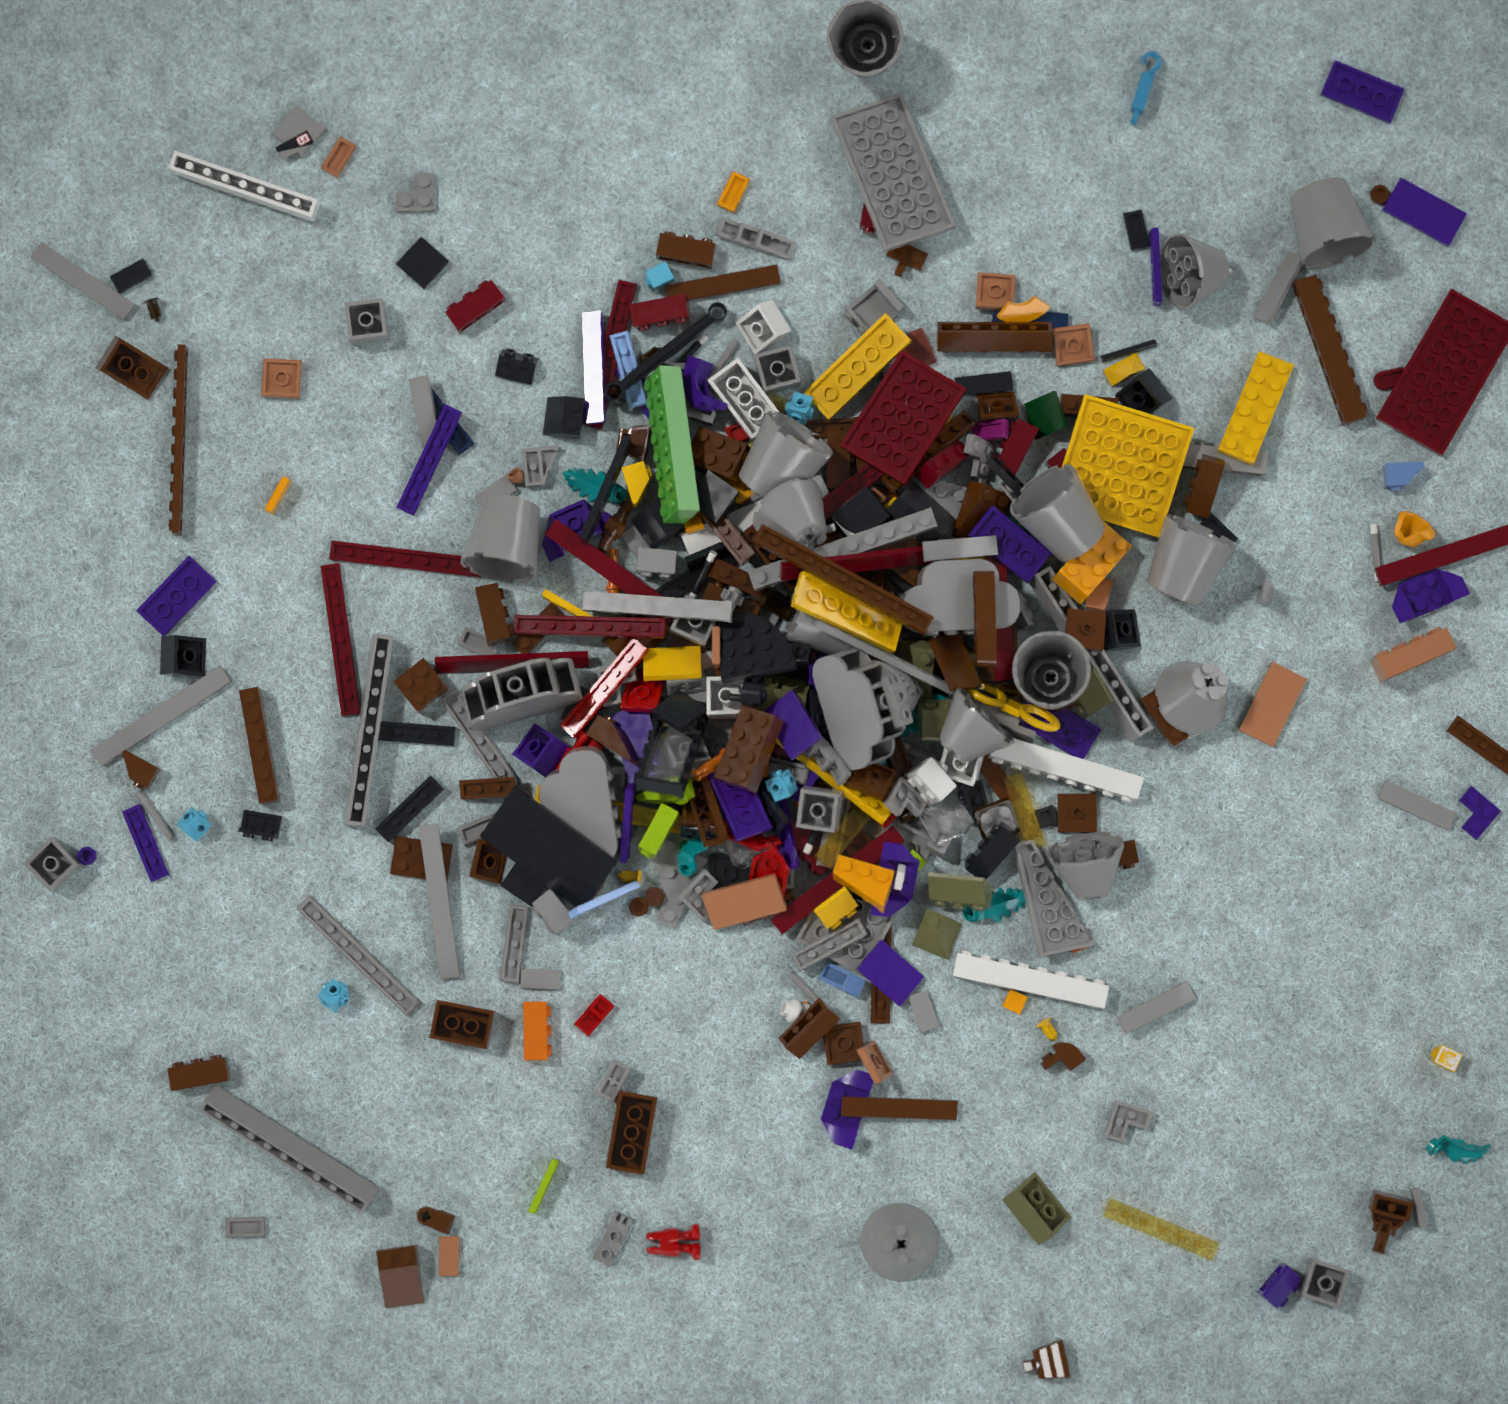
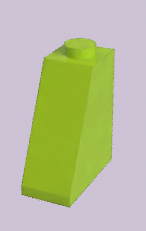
[638,803,679,859]

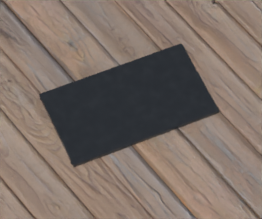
[480,786,618,907]

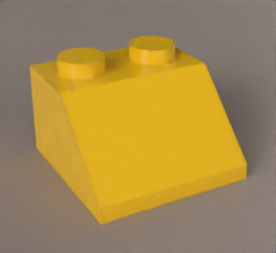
[622,461,653,509]
[813,886,858,930]

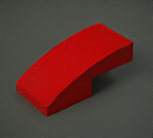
[574,994,615,1037]

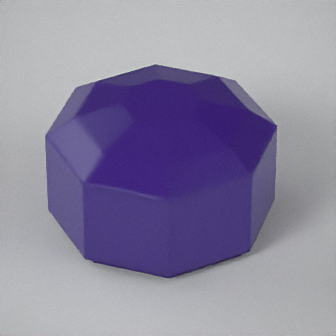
[77,846,97,866]

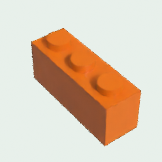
[523,1001,552,1060]

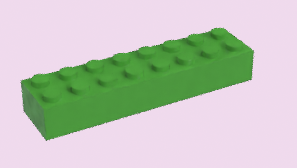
[644,366,700,524]

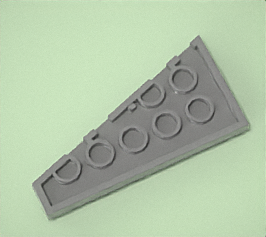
[1013,840,1095,957]

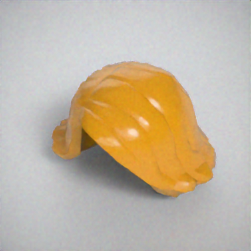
[1394,510,1435,548]

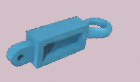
[1130,51,1162,126]

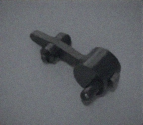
[728,677,768,709]

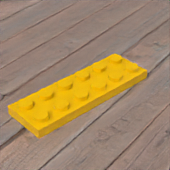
[803,313,912,420]
[1217,351,1294,466]
[791,571,902,654]

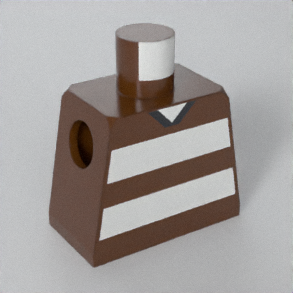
[1023,1339,1071,1379]

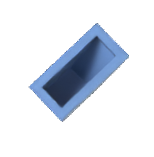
[1383,462,1425,492]
[818,961,866,998]

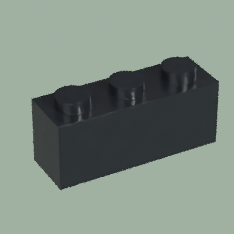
[964,821,1021,880]

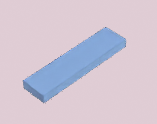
[610,331,647,409]
[568,881,640,919]

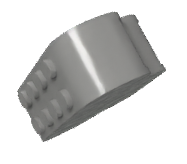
[901,559,1020,636]
[812,647,906,770]
[461,658,583,731]
[539,746,622,858]

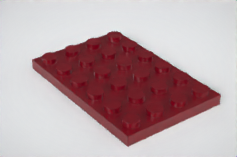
[840,350,967,486]

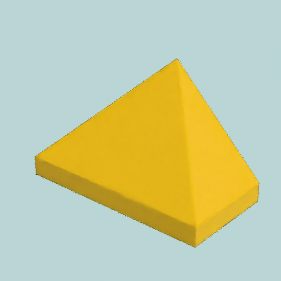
[1103,353,1145,387]

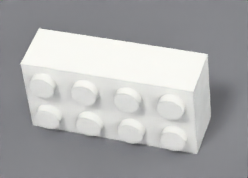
[707,358,779,443]

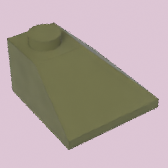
[1073,667,1114,719]
[912,909,962,960]

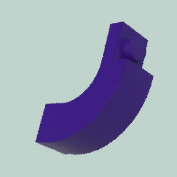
[683,355,728,412]

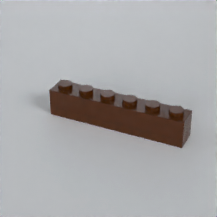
[937,322,1053,353]
[239,687,281,805]

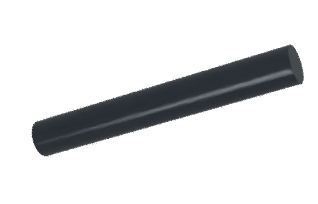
[1100,339,1157,363]

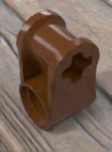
[417,1206,455,1234]

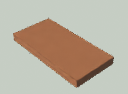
[1238,662,1307,747]
[702,873,787,930]

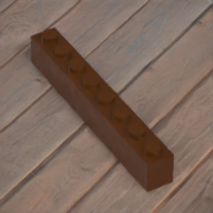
[1292,274,1368,427]

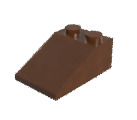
[96,336,168,400]
[952,482,1010,539]
[376,1244,424,1308]

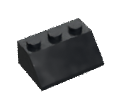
[887,480,955,542]

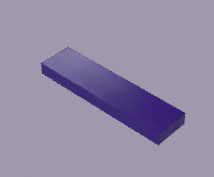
[1149,227,1162,306]
[620,784,635,863]
[122,804,169,882]

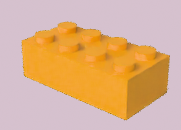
[1052,521,1132,605]

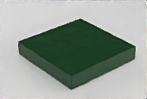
[1024,391,1067,440]

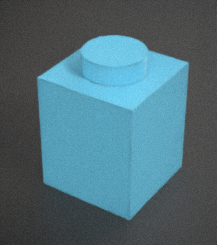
[644,261,674,292]

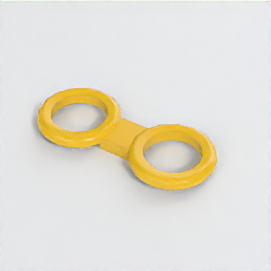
[966,681,1060,732]

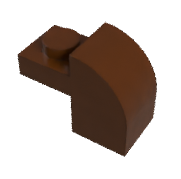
[1040,1042,1086,1071]

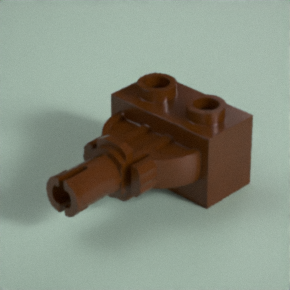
[1368,1189,1414,1254]

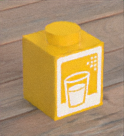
[1430,1044,1463,1072]

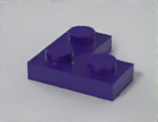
[1458,786,1501,840]

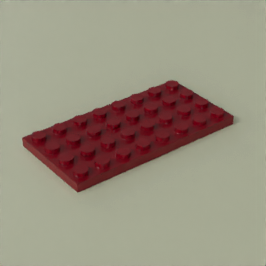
[1375,288,1508,457]

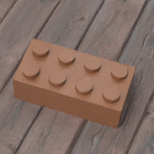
[1371,627,1457,682]

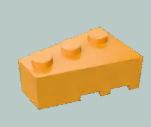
[833,855,895,913]

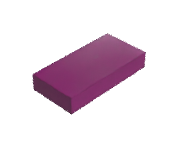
[973,419,1009,441]

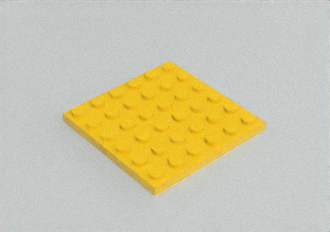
[1061,394,1195,538]

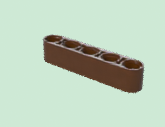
[973,571,997,667]

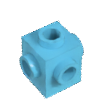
[785,392,814,425]
[765,769,798,802]
[176,807,212,842]
[318,978,350,1013]

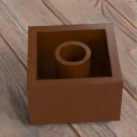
[393,658,449,713]

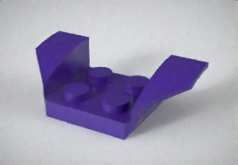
[542,499,611,562]
[1392,569,1470,624]
[870,841,920,917]
[821,1069,874,1150]

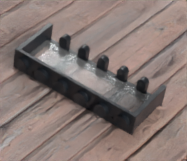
[633,695,709,800]

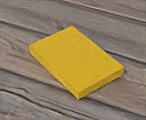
[643,646,702,681]

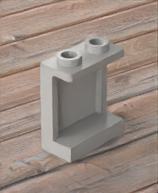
[844,278,904,336]

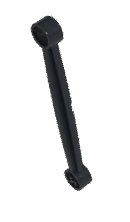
[604,302,727,404]

